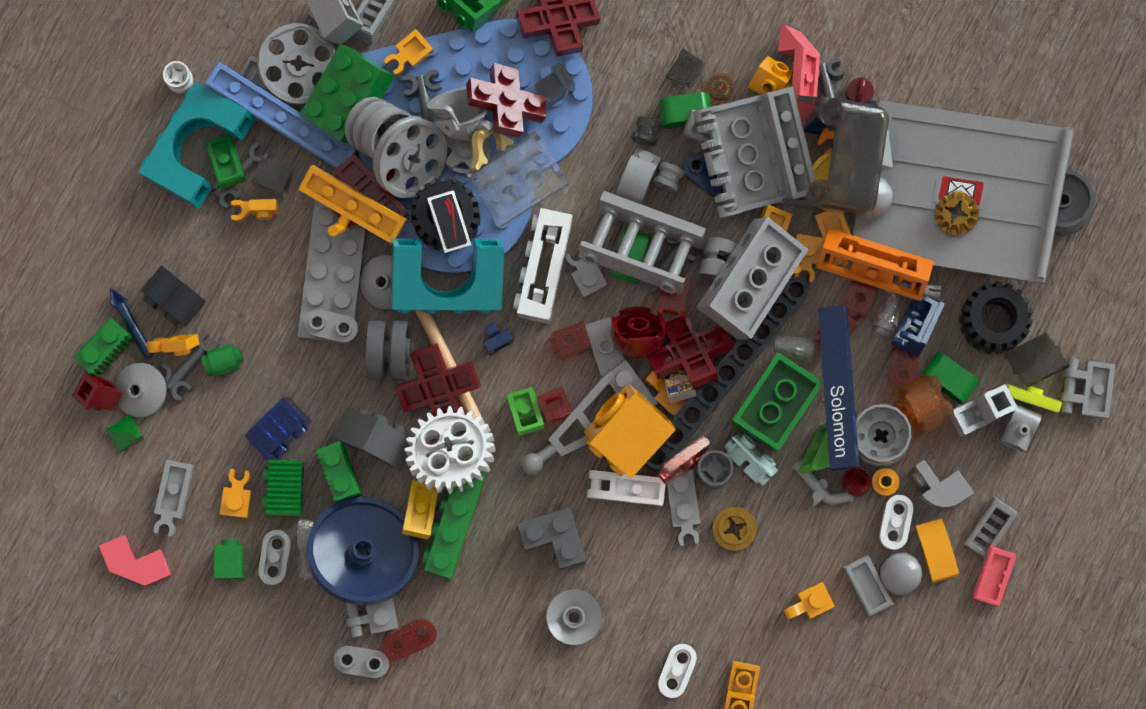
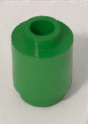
[201,343,244,377]

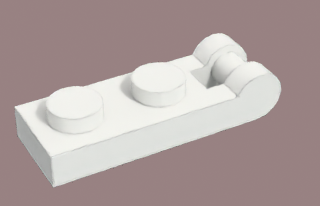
[586,470,666,506]

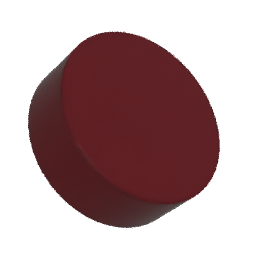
[842,468,871,497]

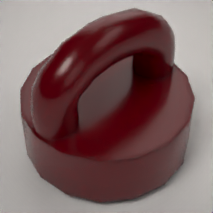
[846,77,874,106]

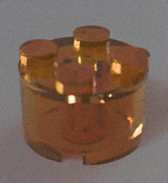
[893,374,954,438]

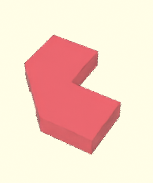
[99,535,172,586]

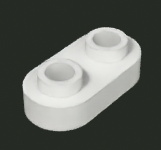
[879,495,913,550]
[658,644,697,698]

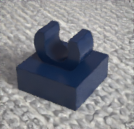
[484,322,514,356]

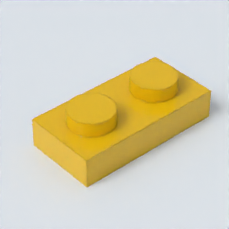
[402,480,438,540]

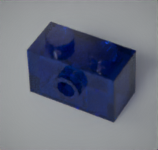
[244,397,312,460]

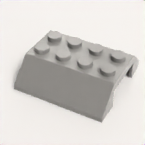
[693,86,819,218]

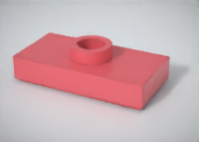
[971,545,1017,607]

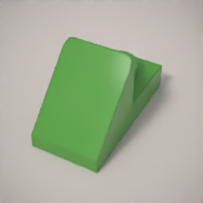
[506,387,545,436]
[798,423,830,474]

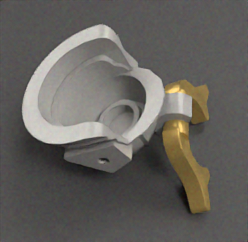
[426,87,514,171]

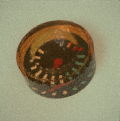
[707,73,734,101]

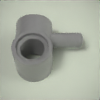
[1000,404,1042,452]

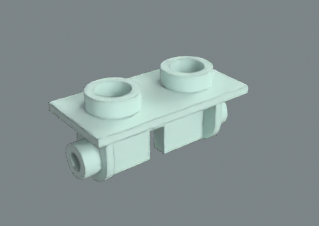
[724,432,778,486]

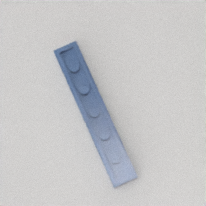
[204,62,357,169]

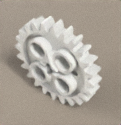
[405,406,496,494]

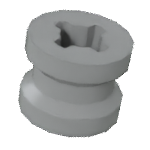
[652,162,685,193]

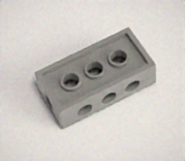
[696,217,809,340]

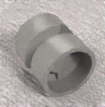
[698,237,738,281]

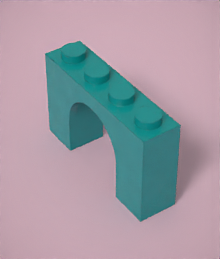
[138,82,256,210]
[390,239,504,314]

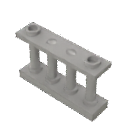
[579,191,706,295]

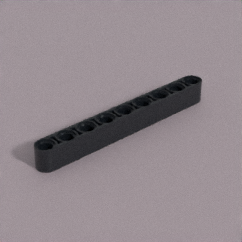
[645,277,809,472]

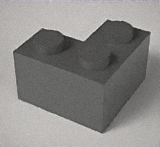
[332,407,411,470]
[517,507,587,570]

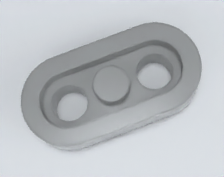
[304,309,359,344]
[258,530,292,585]
[334,646,390,678]

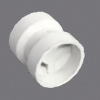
[163,61,194,94]

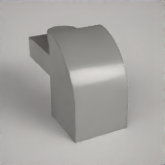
[616,148,661,205]
[948,384,1018,438]
[912,460,974,509]

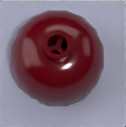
[611,306,666,358]

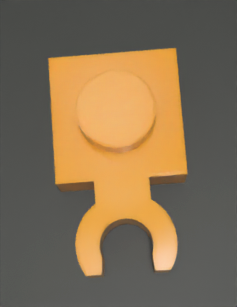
[384,29,434,77]
[793,234,824,284]
[146,334,199,356]
[220,469,252,518]

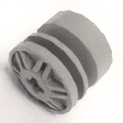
[345,97,415,159]
[856,404,912,467]

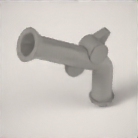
[790,458,855,507]

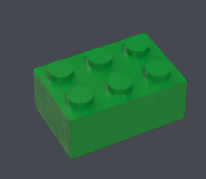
[300,44,395,144]
[730,352,824,454]

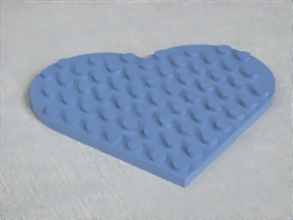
[359,19,593,274]

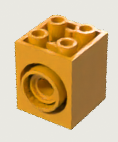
[584,383,676,479]

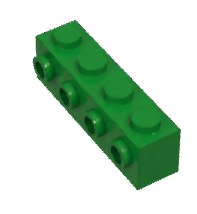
[422,472,487,580]

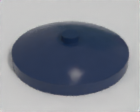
[307,497,419,605]

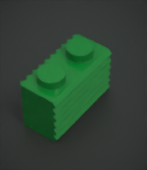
[73,317,134,377]
[316,441,362,503]
[262,460,304,518]

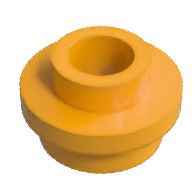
[872,468,900,496]

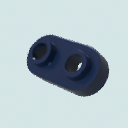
[682,153,724,197]

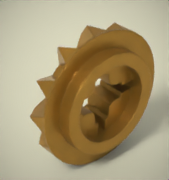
[934,191,979,235]
[712,507,757,551]

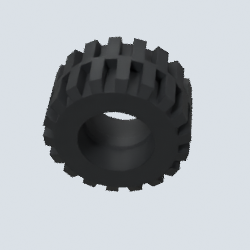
[410,178,481,251]
[959,282,1033,354]

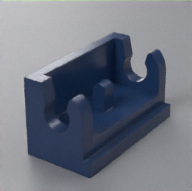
[891,295,945,358]

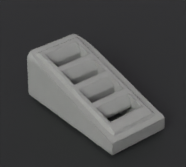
[352,0,395,45]
[964,496,1018,558]

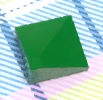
[107,415,144,452]

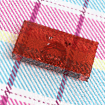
[658,436,711,484]

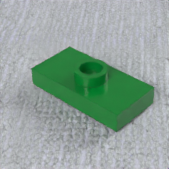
[205,134,246,190]

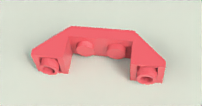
[778,25,820,124]

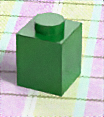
[214,539,246,580]

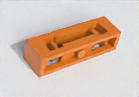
[816,228,934,301]

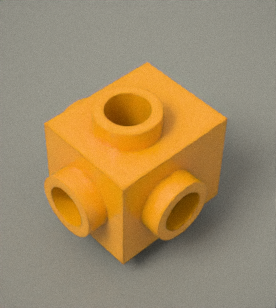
[748,56,793,95]

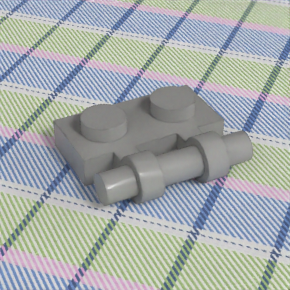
[1060,358,1116,419]
[343,598,399,638]

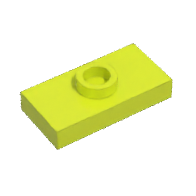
[1006,384,1062,412]

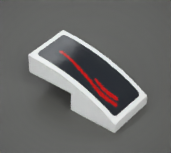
[427,190,471,253]

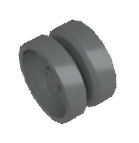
[1054,169,1095,236]
[366,320,411,381]

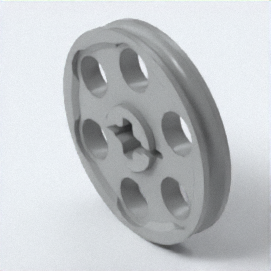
[256,23,336,105]
[373,116,447,198]

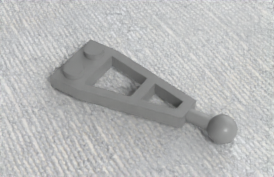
[521,360,658,475]

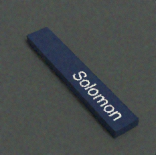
[818,305,859,471]

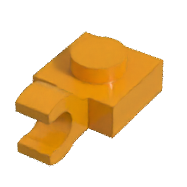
[231,199,279,222]
[644,371,690,417]
[783,582,835,620]

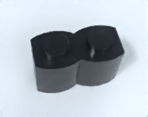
[141,265,206,327]

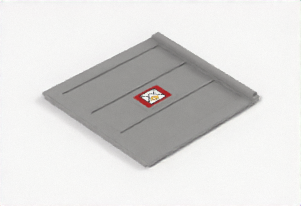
[853,100,1074,284]

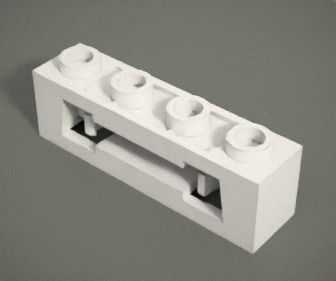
[513,208,573,324]

